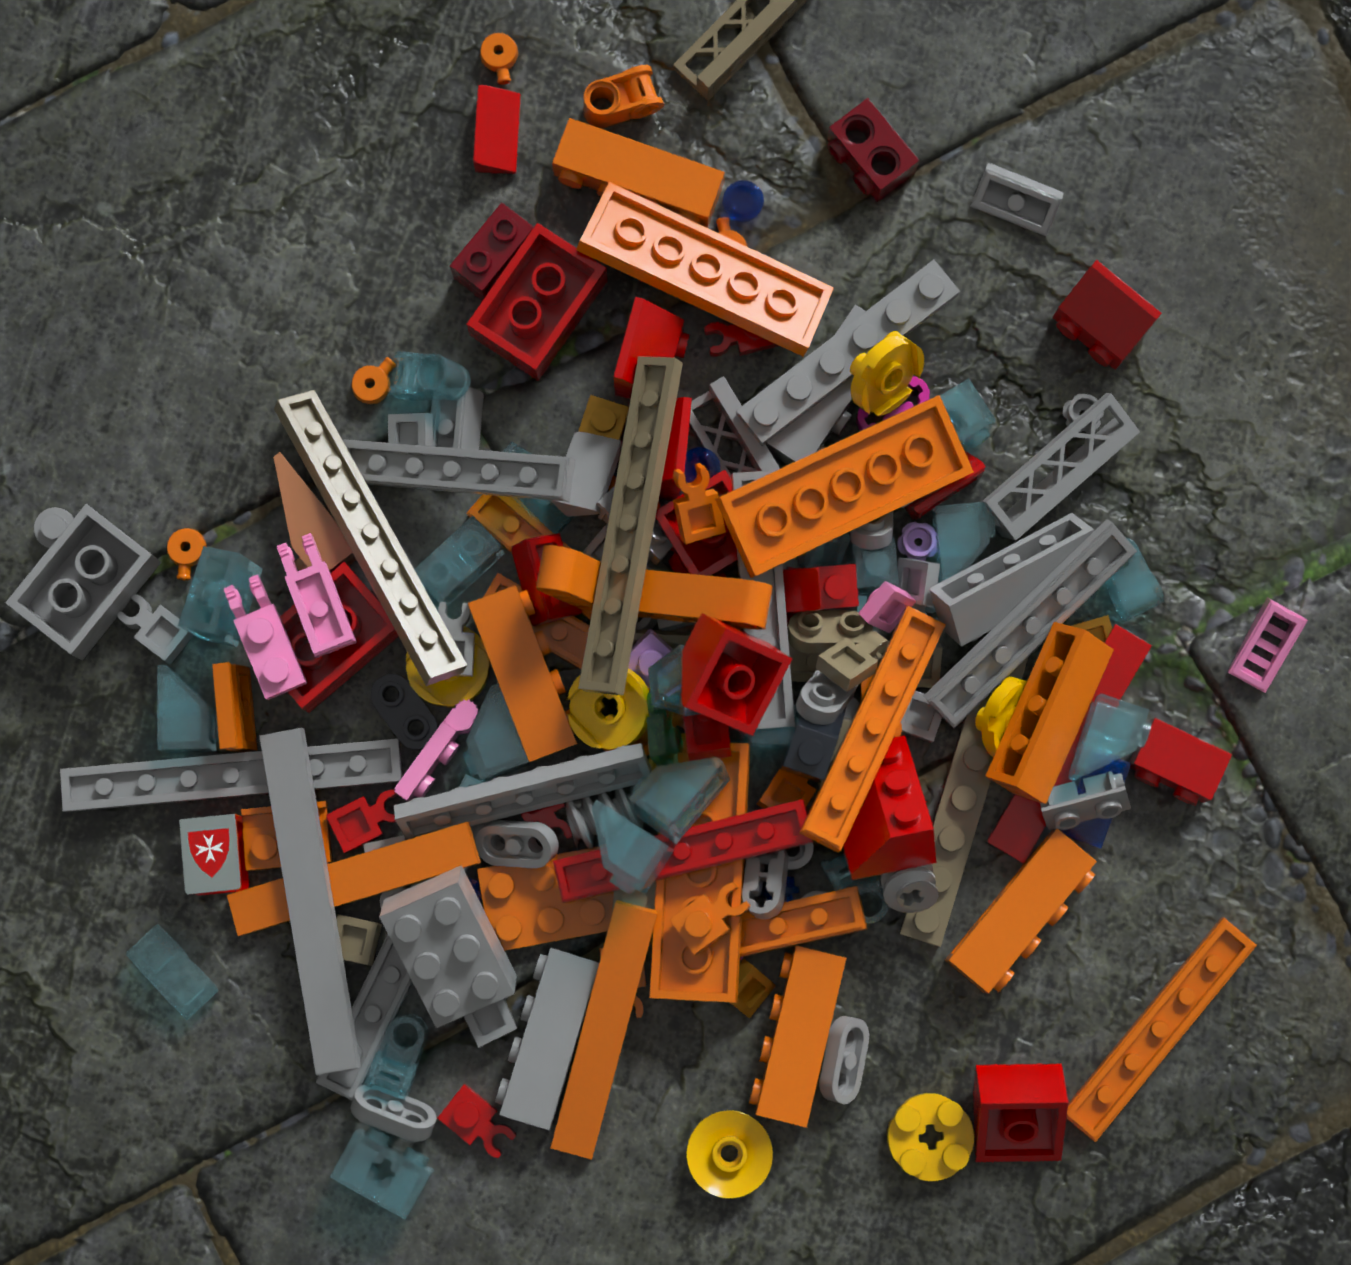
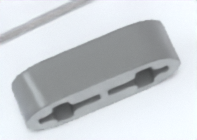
[742,849,789,920]

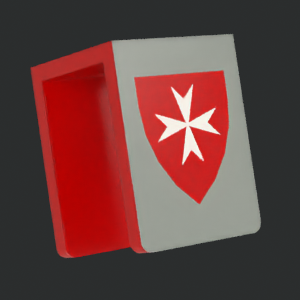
[179,814,250,896]

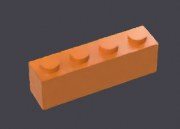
[552,118,725,228]
[468,585,577,762]
[986,622,1114,804]
[945,828,1097,994]
[749,946,846,1128]

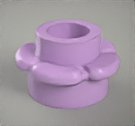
[897,522,939,561]

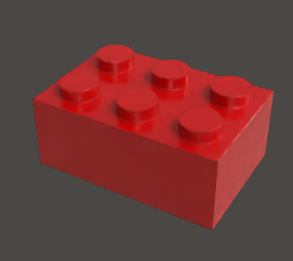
[467,223,608,381]
[280,562,399,713]

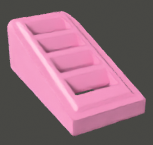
[1228,597,1308,693]

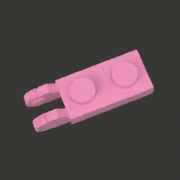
[277,533,357,658]
[224,574,307,700]
[394,699,480,802]

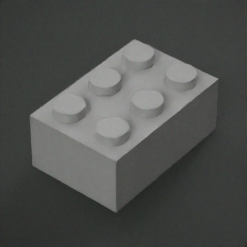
[5,504,161,660]
[379,865,517,1028]

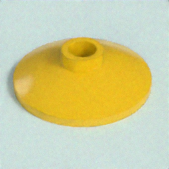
[687,1110,773,1198]

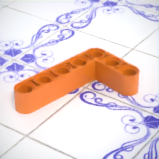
[536,545,773,630]

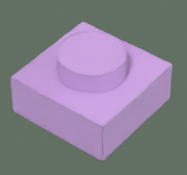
[628,628,682,690]

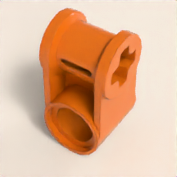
[583,65,664,128]

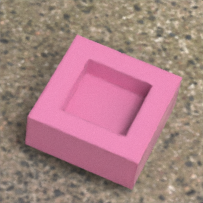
[858,581,916,633]

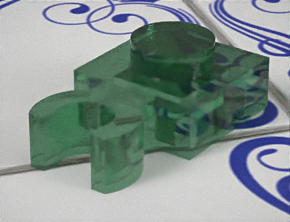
[646,690,683,772]

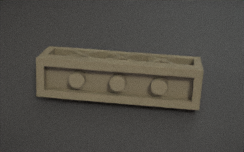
[673,0,808,101]

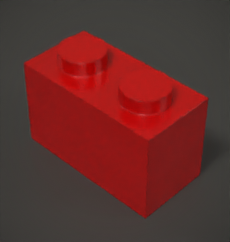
[1127,718,1233,806]

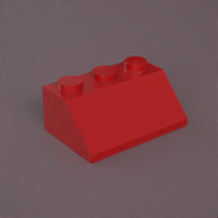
[843,735,937,880]

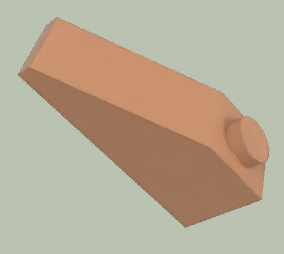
[273,452,357,573]

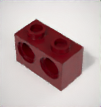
[827,98,919,202]
[450,202,534,301]

